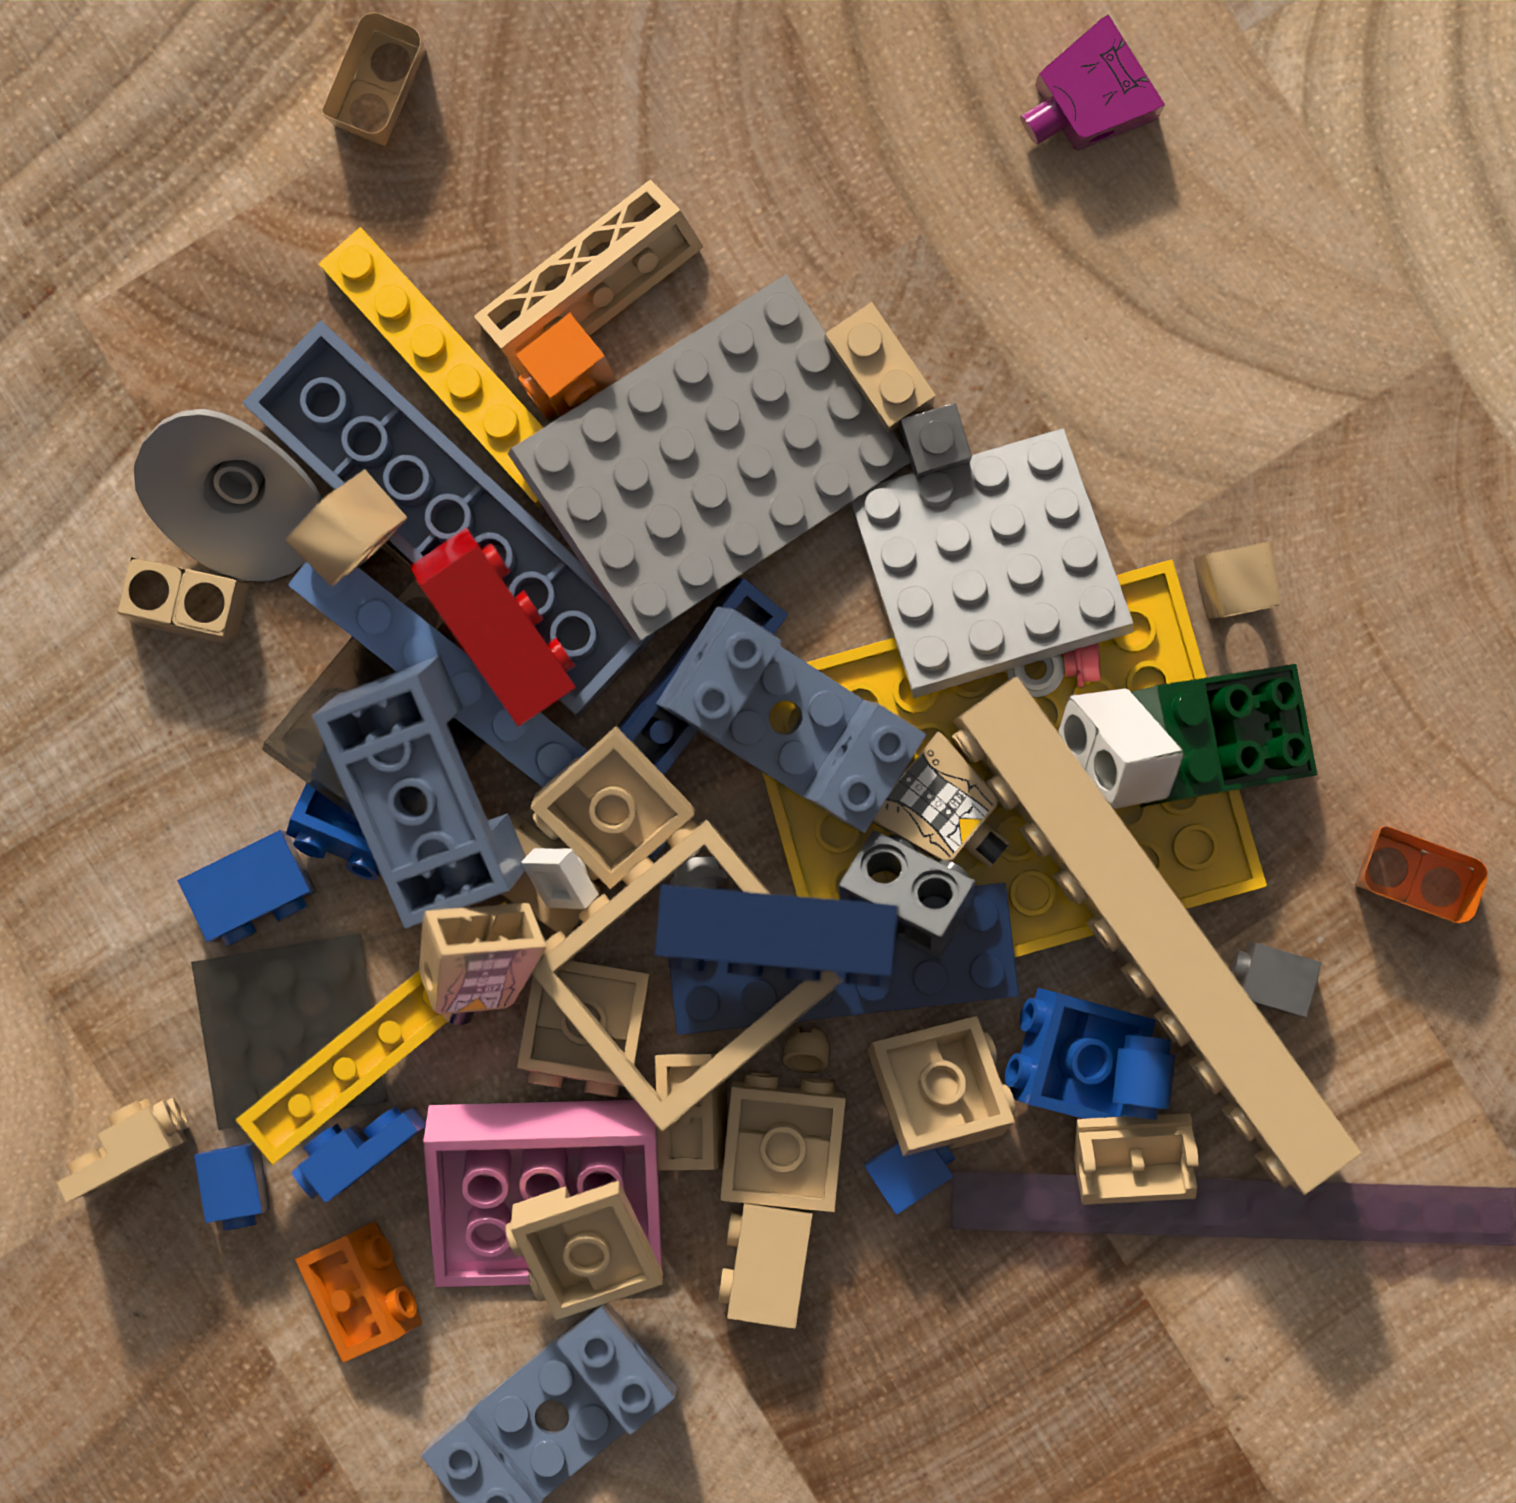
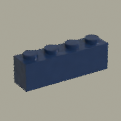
[616,578,789,775]
[655,885,899,987]

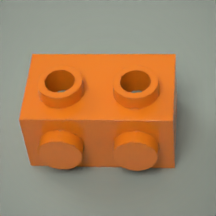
[516,313,617,420]

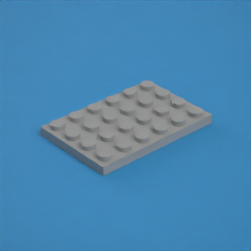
[507,274,910,644]

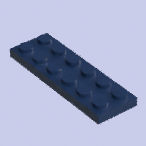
[668,882,1019,1035]

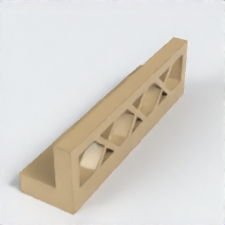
[474,180,704,376]

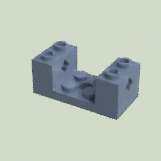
[656,607,927,833]
[312,655,526,928]
[421,1303,677,1503]

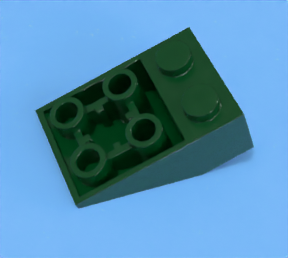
[1131,664,1318,807]

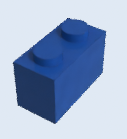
[177,830,317,947]

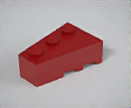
[410,527,576,727]

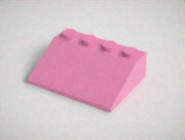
[424,1100,662,1287]

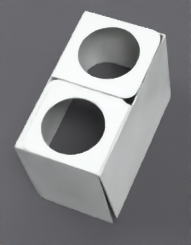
[1058,689,1183,809]

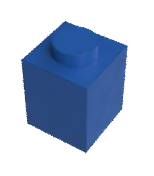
[863,1140,955,1215]
[194,1143,270,1231]

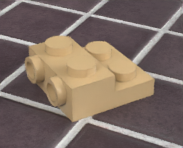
[530,727,695,889]
[517,961,650,1098]
[867,1016,1016,1157]
[720,1072,846,1212]
[56,1097,190,1203]
[506,1181,663,1320]

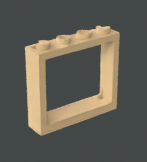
[532,820,844,1131]

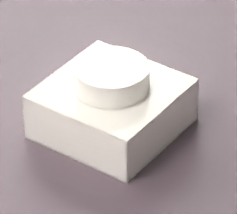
[521,848,599,909]

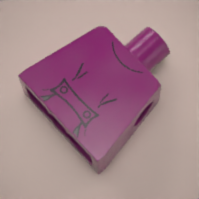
[1020,14,1165,151]

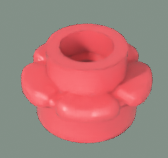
[1064,643,1101,688]

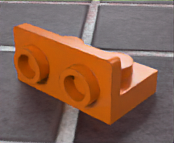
[295,1221,422,1363]

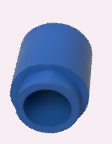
[1112,1035,1175,1120]

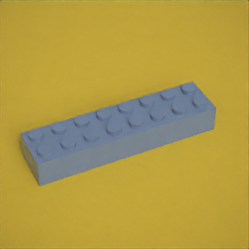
[242,320,656,718]

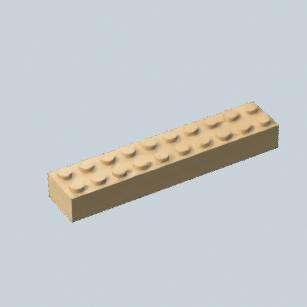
[952,676,1361,1195]

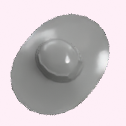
[133,409,323,582]

